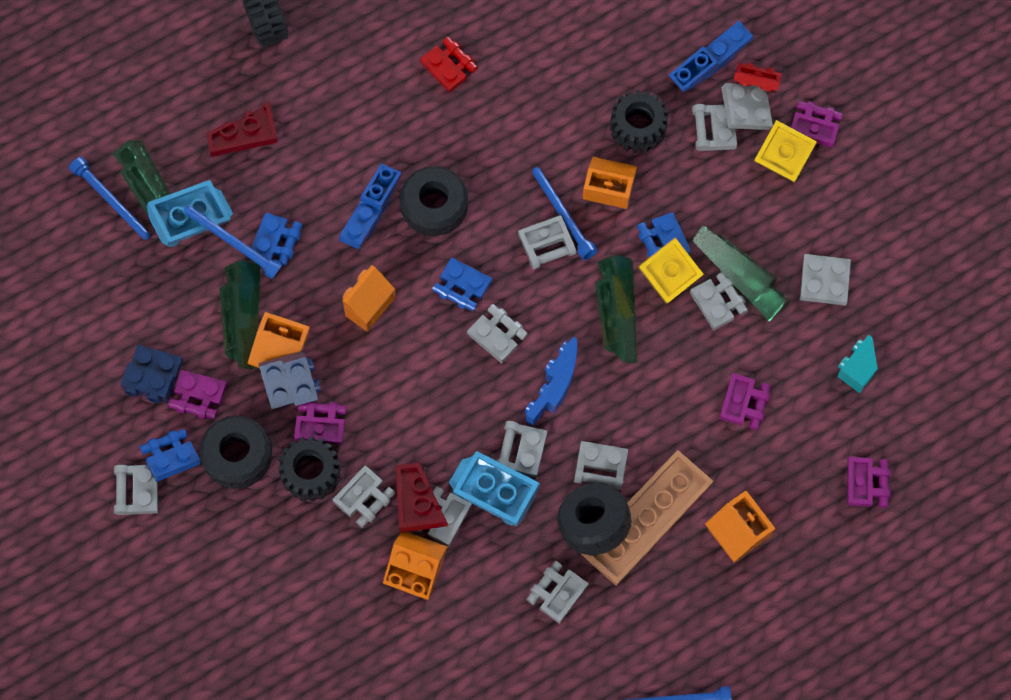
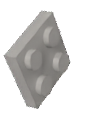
[721,83,773,130]
[800,254,851,306]

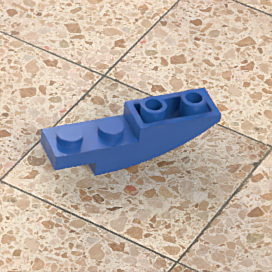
[669,21,754,92]
[339,163,402,250]
[525,336,577,426]

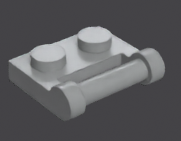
[692,104,737,151]
[518,215,576,270]
[496,421,547,478]
[574,441,628,491]
[114,465,158,515]

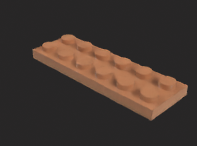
[581,450,714,586]

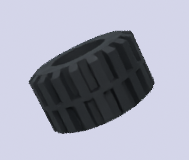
[242,0,289,48]
[610,90,668,153]
[278,436,340,502]

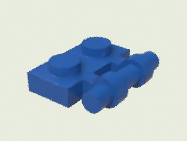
[251,212,302,266]
[637,212,691,257]
[432,257,492,312]
[139,429,200,482]

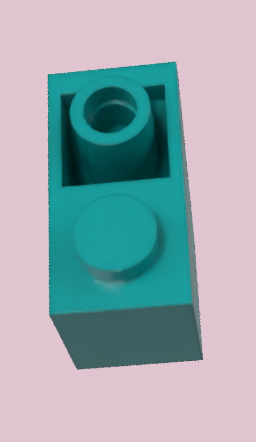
[837,335,878,393]

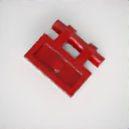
[420,36,478,93]
[734,63,782,91]

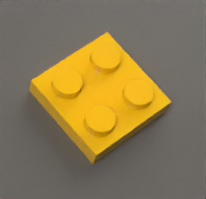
[754,120,817,183]
[638,238,704,303]

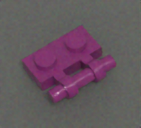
[791,101,843,148]
[169,370,227,419]
[719,373,770,430]
[294,401,346,445]
[847,457,891,508]

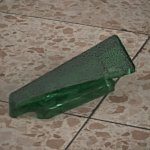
[112,140,171,217]
[693,225,791,321]
[595,255,637,364]
[219,260,260,370]

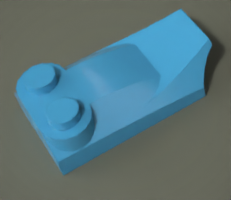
[147,180,233,247]
[449,451,540,527]

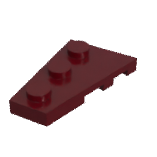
[206,101,278,157]
[396,463,448,533]

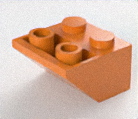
[583,157,637,209]
[342,265,396,332]
[248,312,310,368]
[705,491,776,563]
[383,532,447,600]

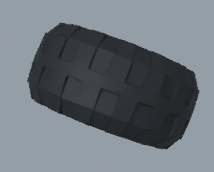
[400,166,469,236]
[200,415,272,489]
[557,483,632,556]

